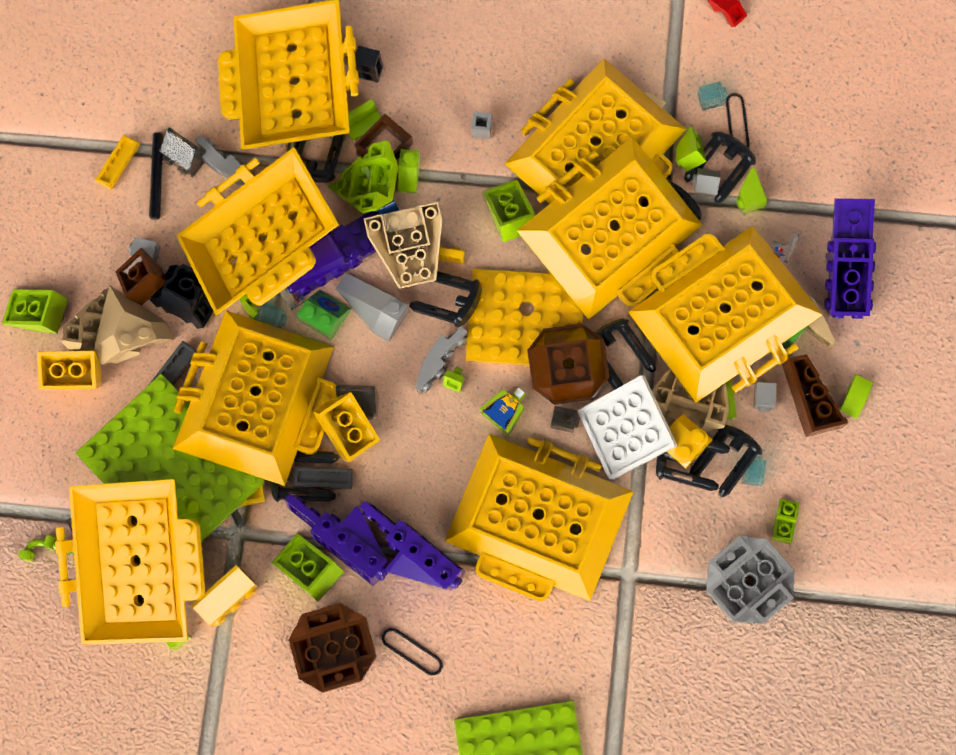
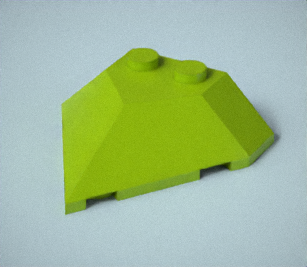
[328,140,399,213]

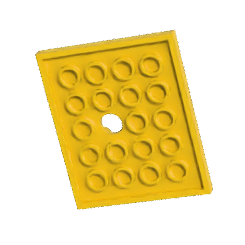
[465,269,583,369]

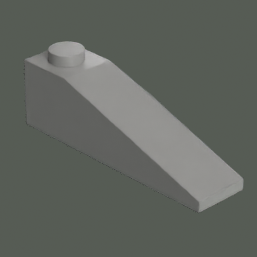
[336,273,409,342]

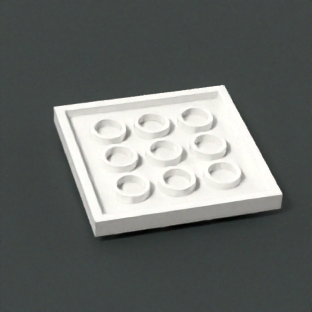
[578,375,678,480]

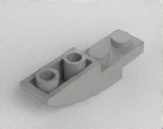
[195,135,256,185]
[416,326,467,394]

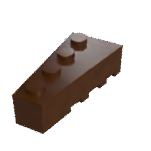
[782,354,849,437]

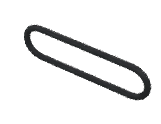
[726,93,750,148]
[382,628,442,675]

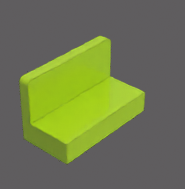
[348,99,381,141]

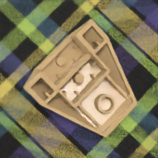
[652,368,729,431]

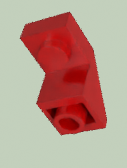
[707,0,747,27]

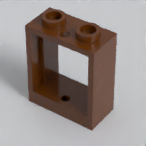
[355,114,413,161]

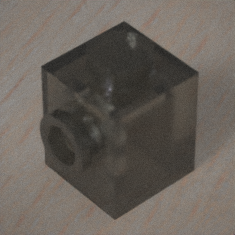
[551,406,580,433]

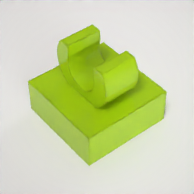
[443,367,465,393]

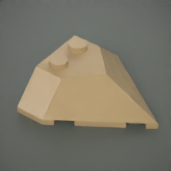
[94,285,173,365]
[62,289,140,363]

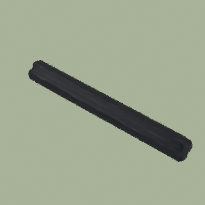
[149,132,163,220]

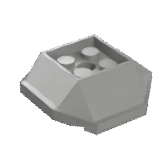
[706,536,794,624]

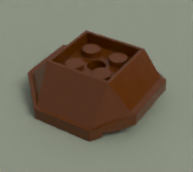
[527,323,610,405]
[289,603,377,693]

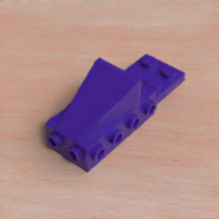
[824,198,876,319]
[287,211,379,299]
[285,494,388,587]
[360,501,466,590]

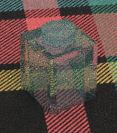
[697,81,727,111]
[256,303,287,328]
[741,456,767,487]

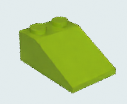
[482,180,536,242]
[2,289,68,334]
[271,533,344,602]

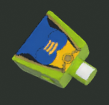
[480,387,526,436]

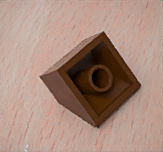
[115,248,167,305]

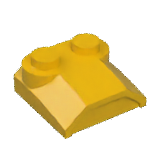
[667,414,713,469]

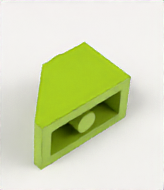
[675,126,706,172]
[398,149,421,194]
[736,168,767,214]

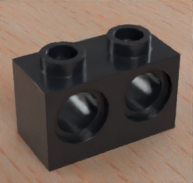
[355,46,383,83]

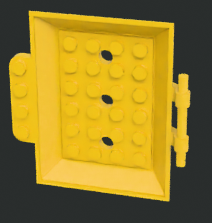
[218,0,359,150]
[504,58,687,205]
[517,137,702,320]
[176,147,339,316]
[628,226,823,403]
[173,310,338,486]
[444,434,634,602]
[55,479,205,645]

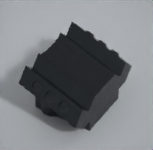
[150,264,213,329]

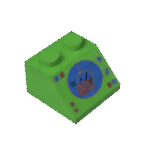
[296,290,351,340]

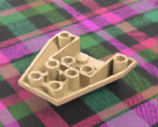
[363,202,442,289]

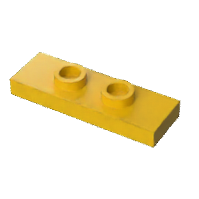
[95,134,140,190]

